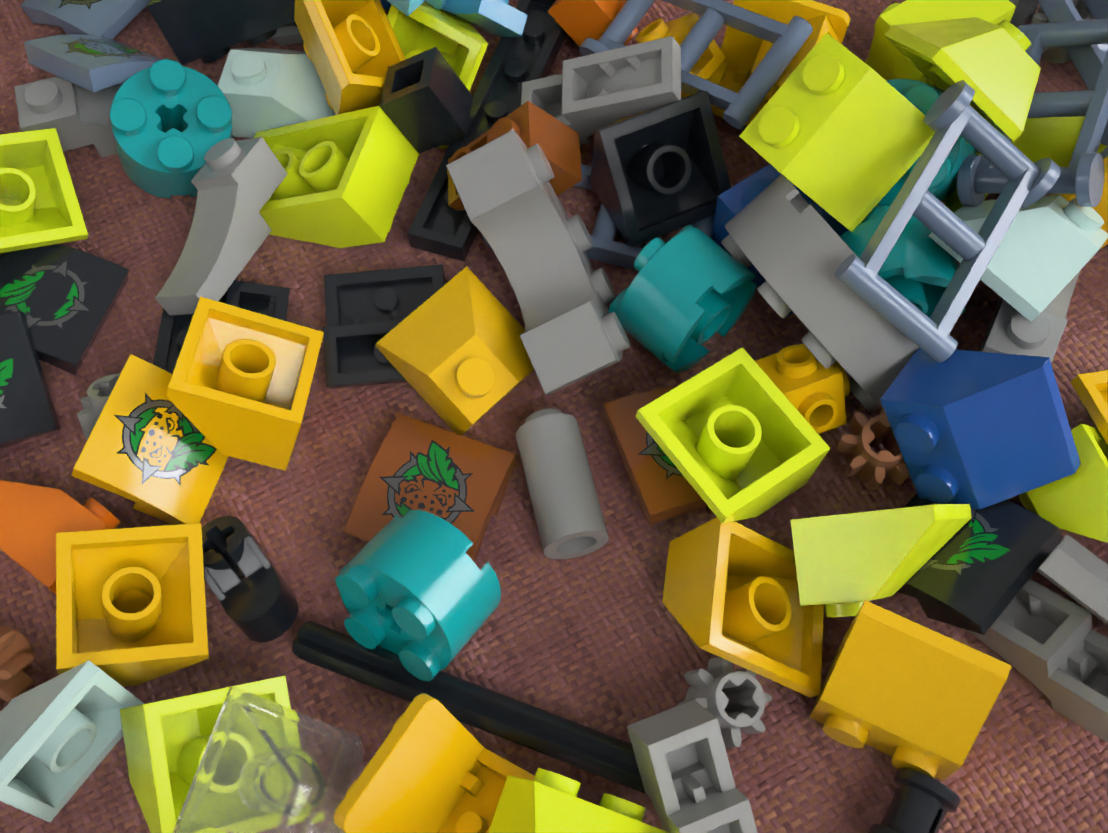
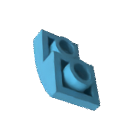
[441,0,528,37]

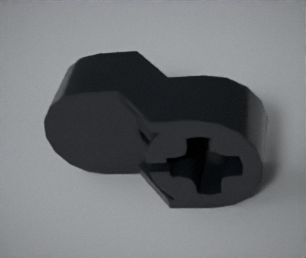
[201,516,299,643]

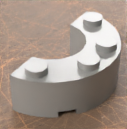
[446,130,630,395]
[721,174,919,413]

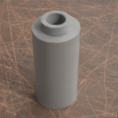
[515,409,609,559]

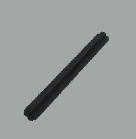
[292,621,646,794]

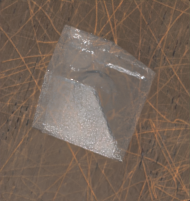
[172,686,364,833]

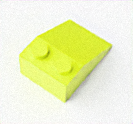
[254,106,419,248]

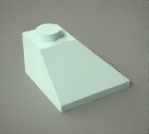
[218,47,336,138]
[929,194,1108,322]
[0,660,144,822]

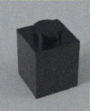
[379,47,473,154]

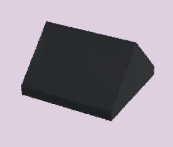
[590,91,731,247]

